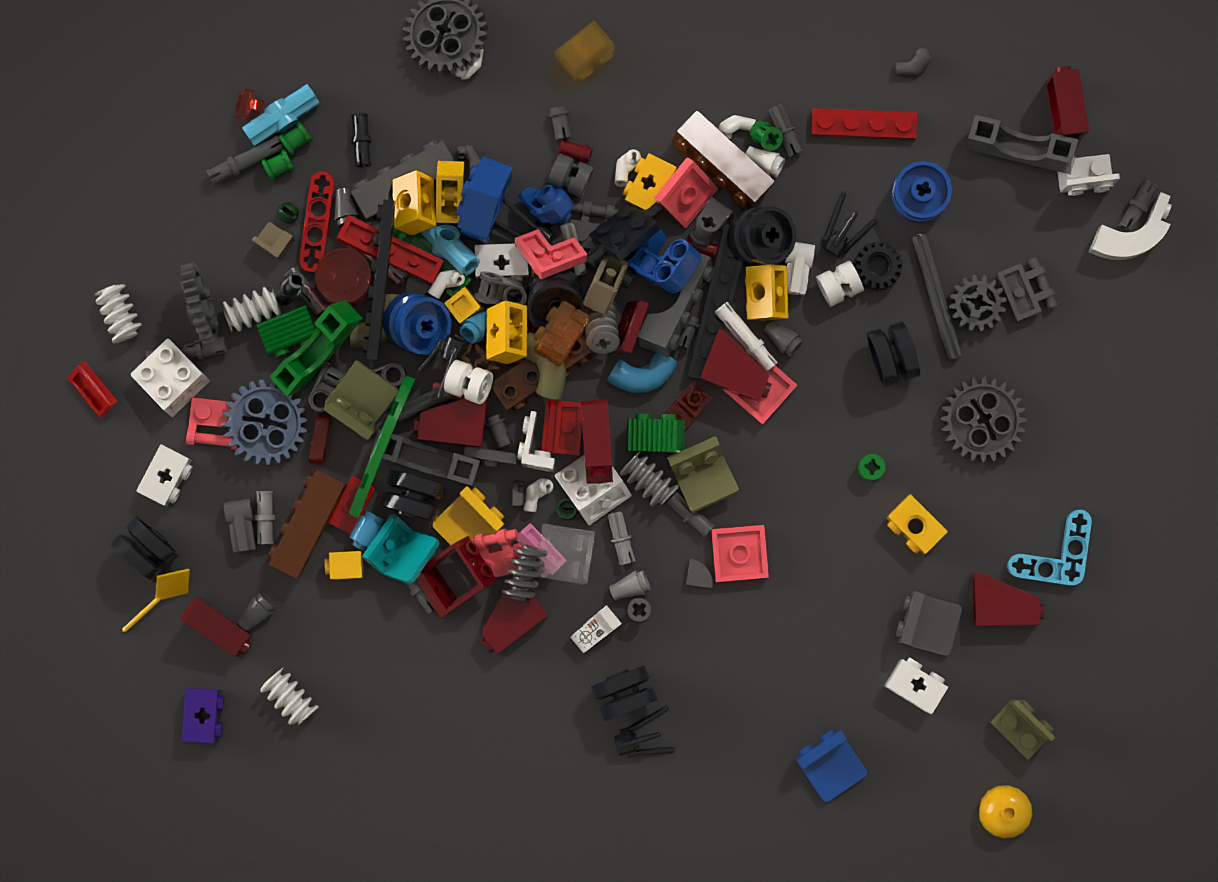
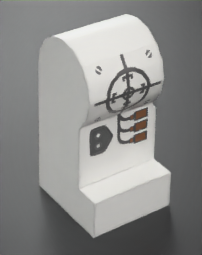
[570,605,622,653]

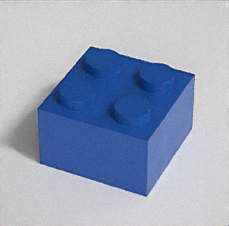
[456,156,513,238]

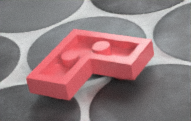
[515,229,587,279]

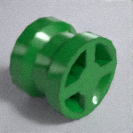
[858,454,886,481]

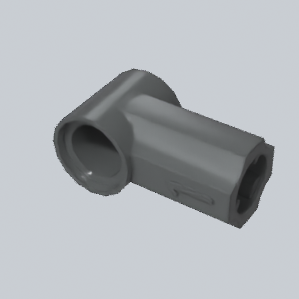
[224,498,256,553]

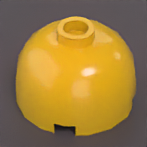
[979,785,1032,839]

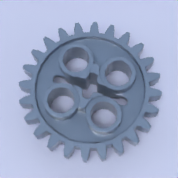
[221,380,308,466]

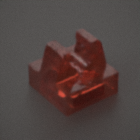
[234,88,264,119]

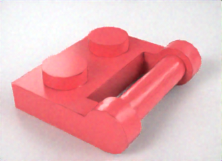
[186,397,244,450]

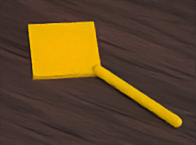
[122,568,190,632]

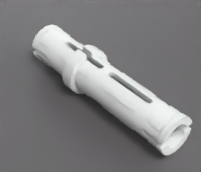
[714,302,778,372]

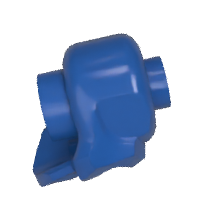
[518,185,574,224]

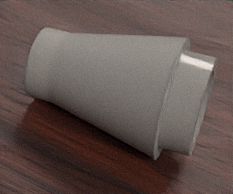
[609,570,651,600]

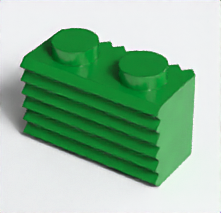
[256,305,316,358]
[627,413,685,452]

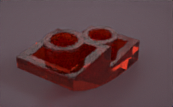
[659,381,713,430]

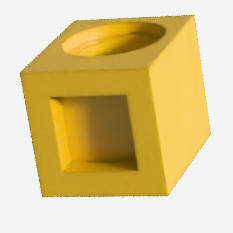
[444,287,485,325]
[325,551,364,580]

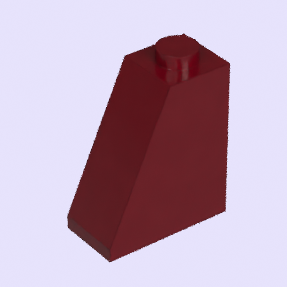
[700,328,772,403]
[414,396,488,448]
[581,399,613,484]
[972,573,1044,626]
[481,576,549,654]
[180,597,253,657]

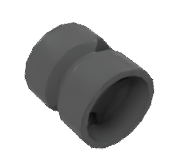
[547,153,594,199]

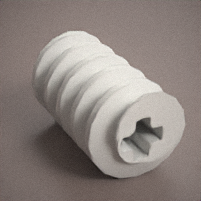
[94,284,142,344]
[223,287,282,332]
[260,667,319,725]

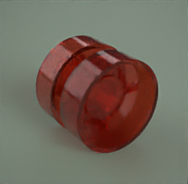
[315,248,374,308]

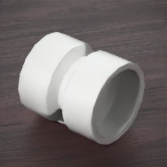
[816,261,864,307]
[444,360,493,405]

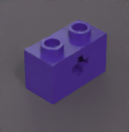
[182,688,225,743]

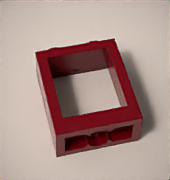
[1045,66,1090,140]
[416,536,497,618]

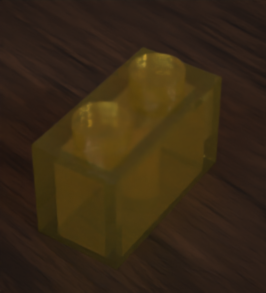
[554,20,614,82]

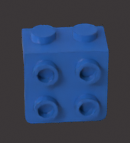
[795,729,867,802]

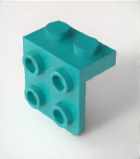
[362,514,439,584]

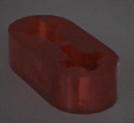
[309,414,331,465]

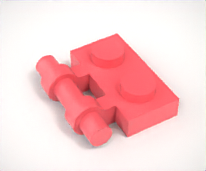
[471,529,523,577]

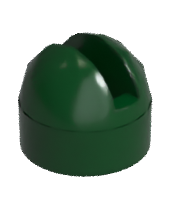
[278,202,299,224]
[556,498,578,521]

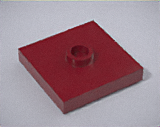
[613,300,649,354]

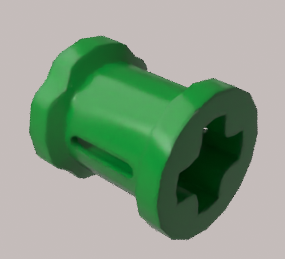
[278,121,313,156]
[750,121,783,151]
[261,149,295,182]

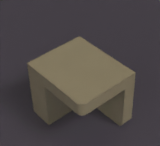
[252,222,295,261]

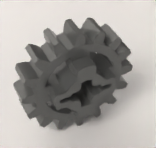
[948,275,1007,333]

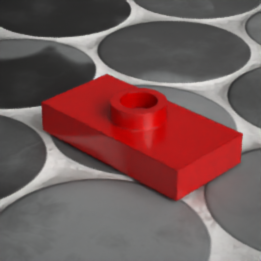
[68,361,118,418]
[328,476,376,534]

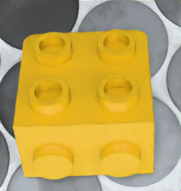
[433,486,505,545]

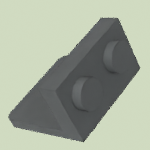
[896,591,962,656]

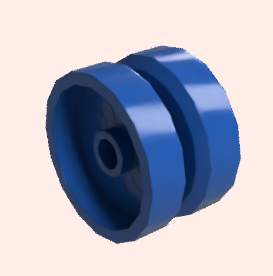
[891,161,952,223]
[383,292,452,355]

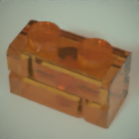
[533,301,590,366]

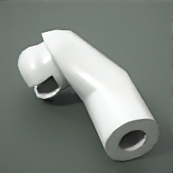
[454,49,484,80]
[718,115,756,139]
[615,149,641,187]
[428,269,465,299]
[523,478,553,512]

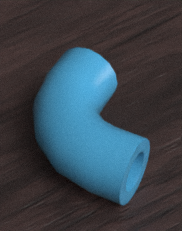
[606,352,679,393]

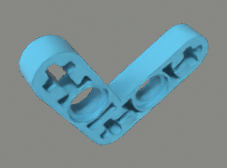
[1007,510,1092,586]

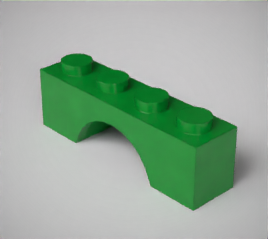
[269,300,363,396]

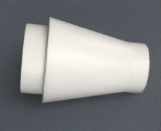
[746,146,785,178]

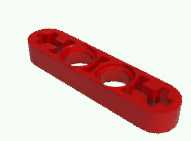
[300,171,335,273]

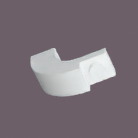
[1089,192,1172,260]

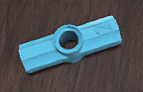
[242,84,320,147]
[420,215,480,276]

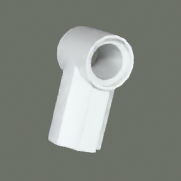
[785,242,815,295]

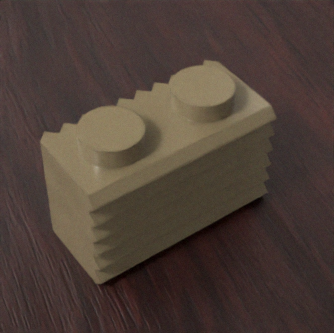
[583,255,629,314]

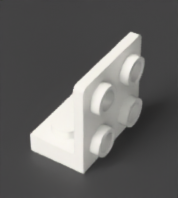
[1057,154,1120,196]
[131,339,210,417]
[517,411,555,473]
[555,454,632,526]

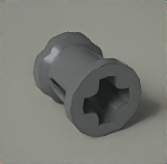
[627,598,651,622]

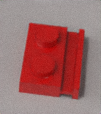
[541,399,583,456]

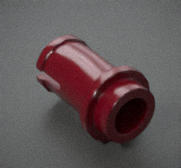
[558,139,593,163]
[686,236,718,259]

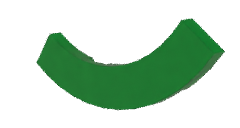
[349,376,415,518]

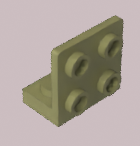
[324,361,399,440]
[667,436,739,513]
[989,700,1056,760]

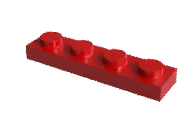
[811,108,917,140]
[337,215,444,286]

